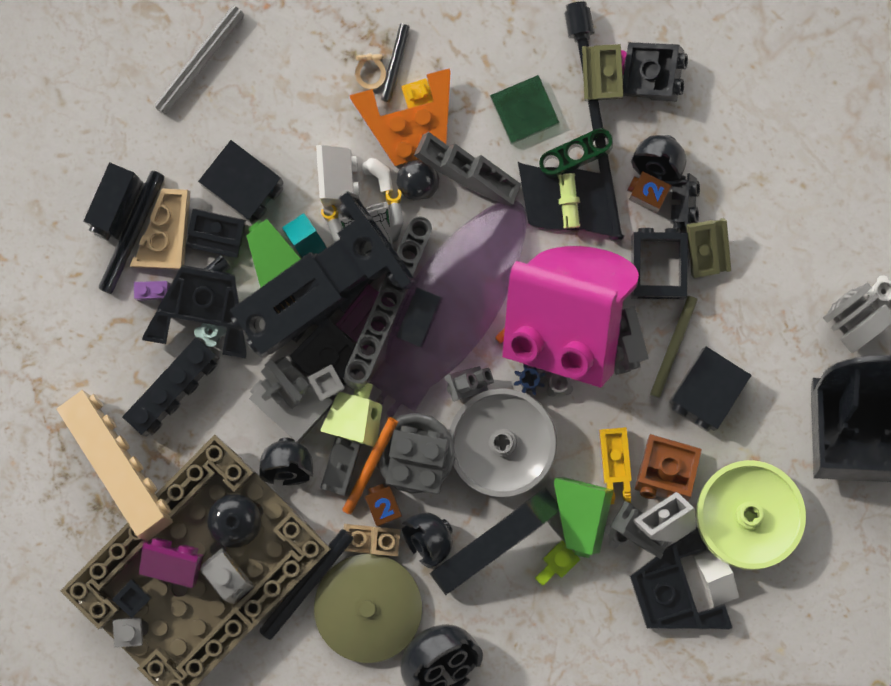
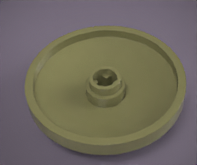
[314,554,422,663]

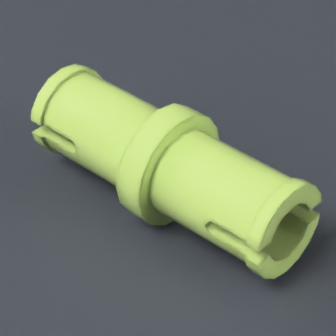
[558,173,580,229]

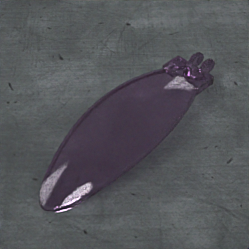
[370,200,526,419]

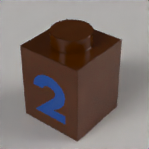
[627,172,671,213]
[365,484,403,527]

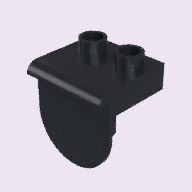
[811,355,891,482]

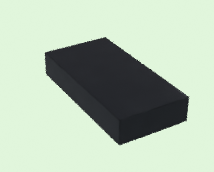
[396,287,443,348]

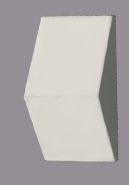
[693,550,739,607]

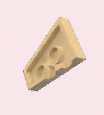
[130,189,191,270]

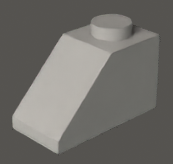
[634,492,696,543]

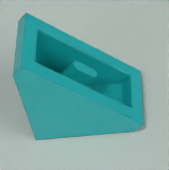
[282,213,327,258]

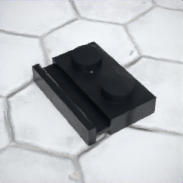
[185,208,246,258]

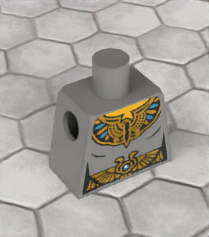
[200,547,255,605]

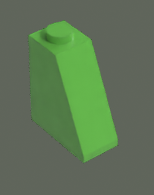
[246,219,301,287]
[554,477,614,558]

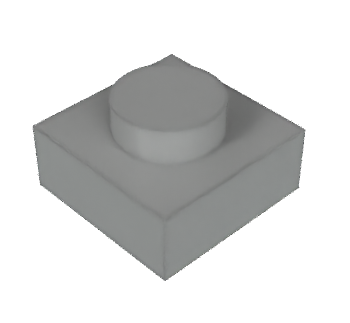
[308,364,345,402]
[113,617,143,648]

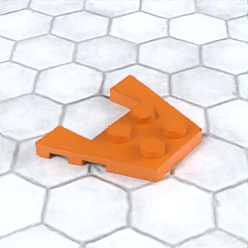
[350,68,451,166]

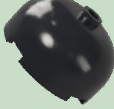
[400,624,483,686]

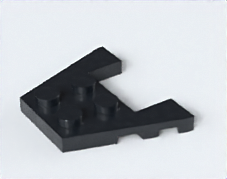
[142,265,247,359]
[629,527,733,629]

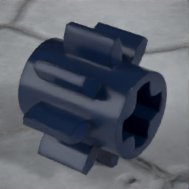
[514,364,546,396]

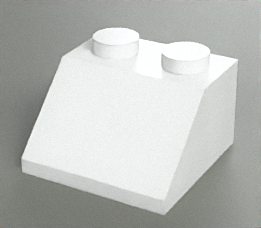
[316,145,360,208]

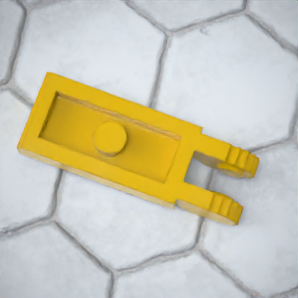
[599,427,632,505]

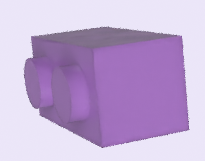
[134,281,170,301]

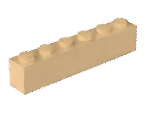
[56,390,173,542]

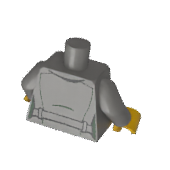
[321,189,403,256]

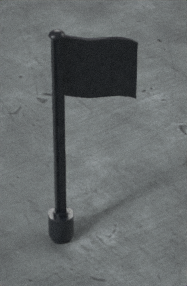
[518,1,625,242]

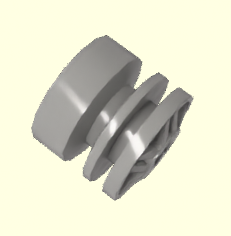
[823,282,891,353]

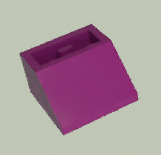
[139,538,204,588]

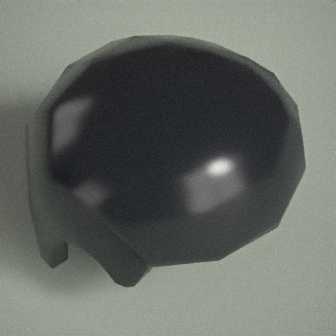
[396,160,439,200]

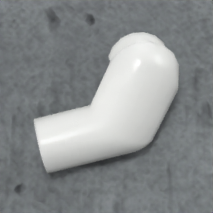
[362,158,394,193]

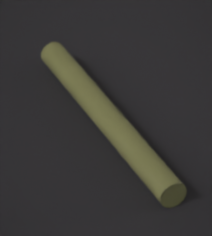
[650,296,698,398]

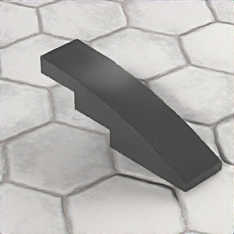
[414,132,521,206]

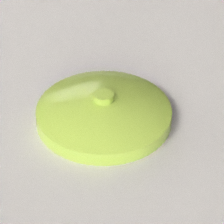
[696,460,806,570]

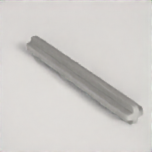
[154,6,244,114]

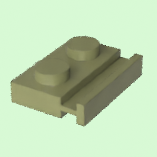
[582,44,623,101]
[686,218,731,278]

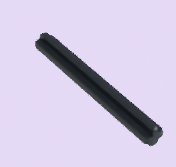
[99,170,164,294]
[259,529,354,640]

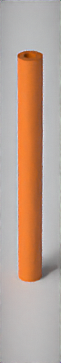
[342,417,398,515]

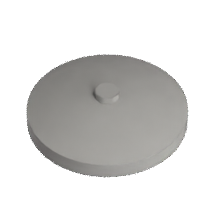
[449,389,557,497]

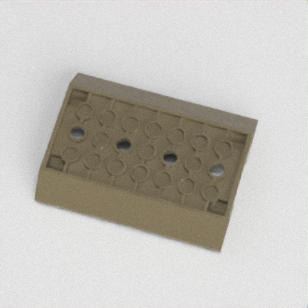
[60,435,330,686]

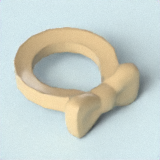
[355,54,386,89]

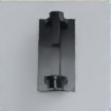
[671,173,700,229]

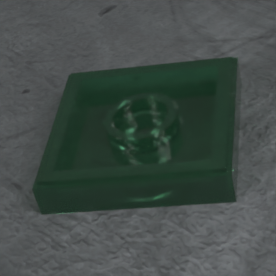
[490,75,559,144]

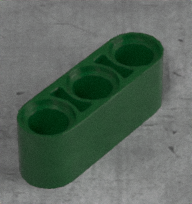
[539,128,613,178]

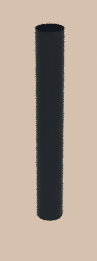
[380,24,410,102]

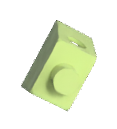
[321,383,382,447]

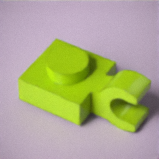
[535,540,581,586]

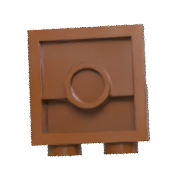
[634,434,702,501]

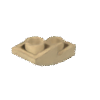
[343,524,401,556]

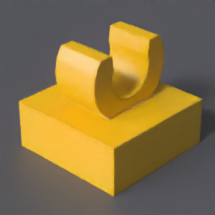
[401,78,433,108]

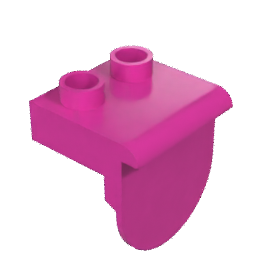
[502,246,639,388]

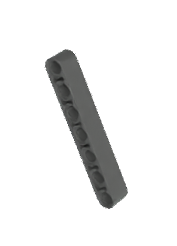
[344,216,432,389]

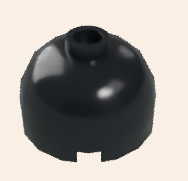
[631,135,687,185]
[259,438,313,486]
[207,494,262,548]
[402,513,453,568]

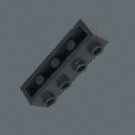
[122,338,219,437]

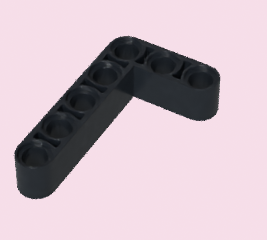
[429,487,559,595]

